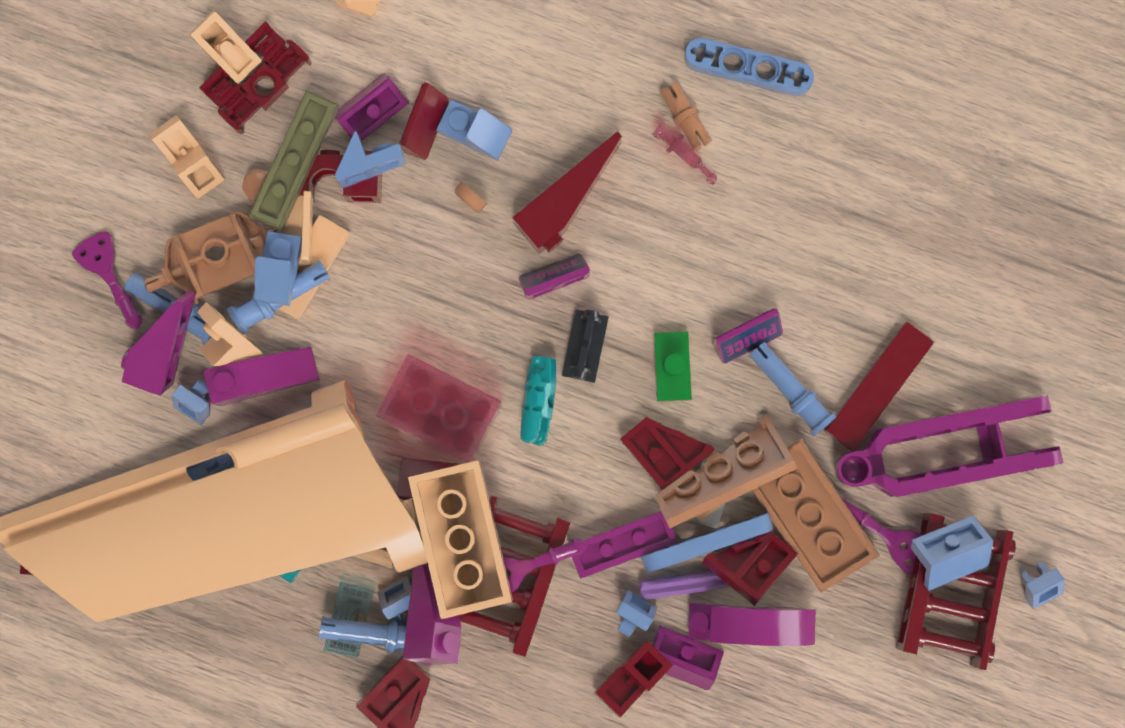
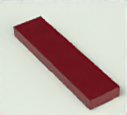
[824,322,934,451]

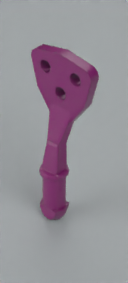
[72,231,142,330]
[841,497,924,574]
[503,538,587,593]

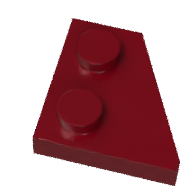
[702,531,798,606]

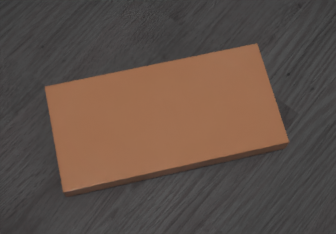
[752,438,880,593]

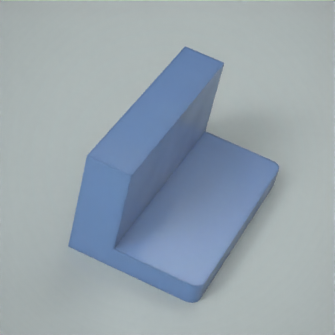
[911,515,993,590]

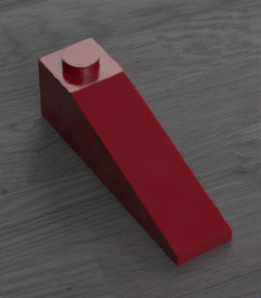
[512,131,622,254]

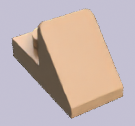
[189,10,262,84]
[197,302,264,366]

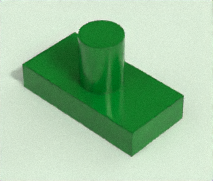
[653,331,692,402]

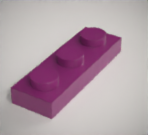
[572,511,678,579]

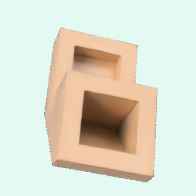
[149,115,225,199]

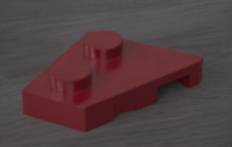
[619,417,715,490]
[356,655,430,728]

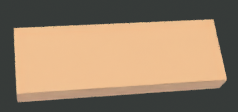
[278,215,350,321]

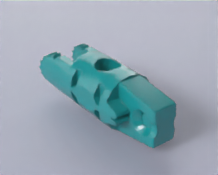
[520,356,556,446]

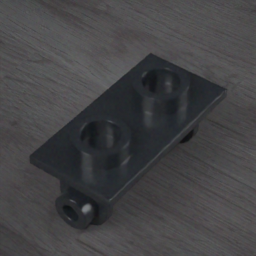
[562,310,609,383]

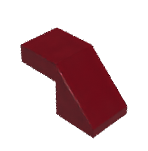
[594,640,673,718]

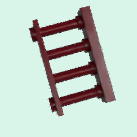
[459,496,571,657]
[896,513,1016,670]

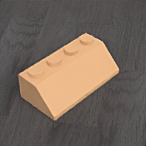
[408,460,513,619]

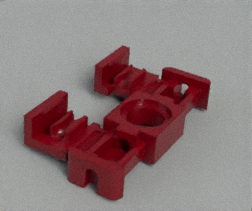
[199,21,312,134]

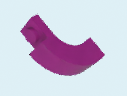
[688,603,816,646]

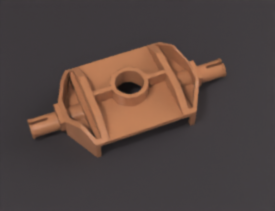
[143,211,276,304]

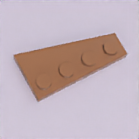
[654,414,797,528]

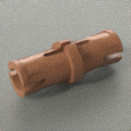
[660,82,712,151]

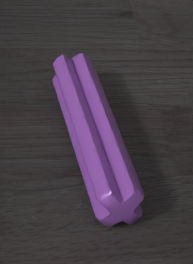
[640,571,732,600]

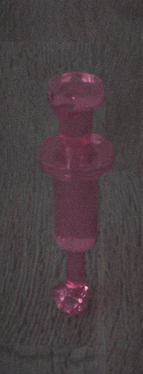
[652,122,717,185]

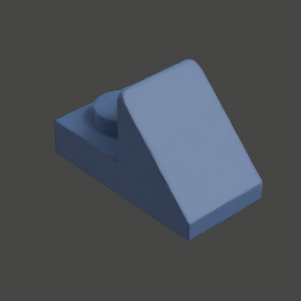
[437,100,512,161]
[335,131,407,188]
[254,231,302,306]

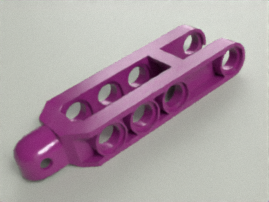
[835,395,1064,497]

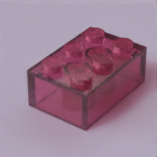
[376,354,503,463]

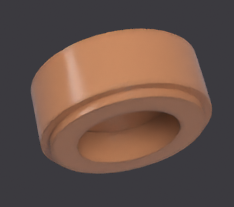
[454,181,487,213]

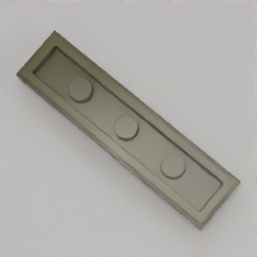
[249,91,339,231]

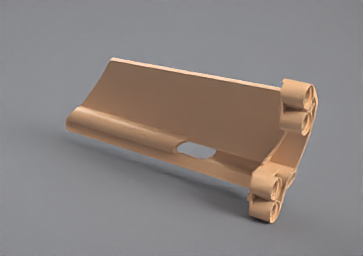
[0,380,428,623]

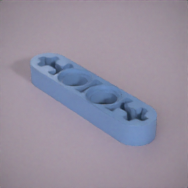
[684,38,814,96]
[641,513,774,573]

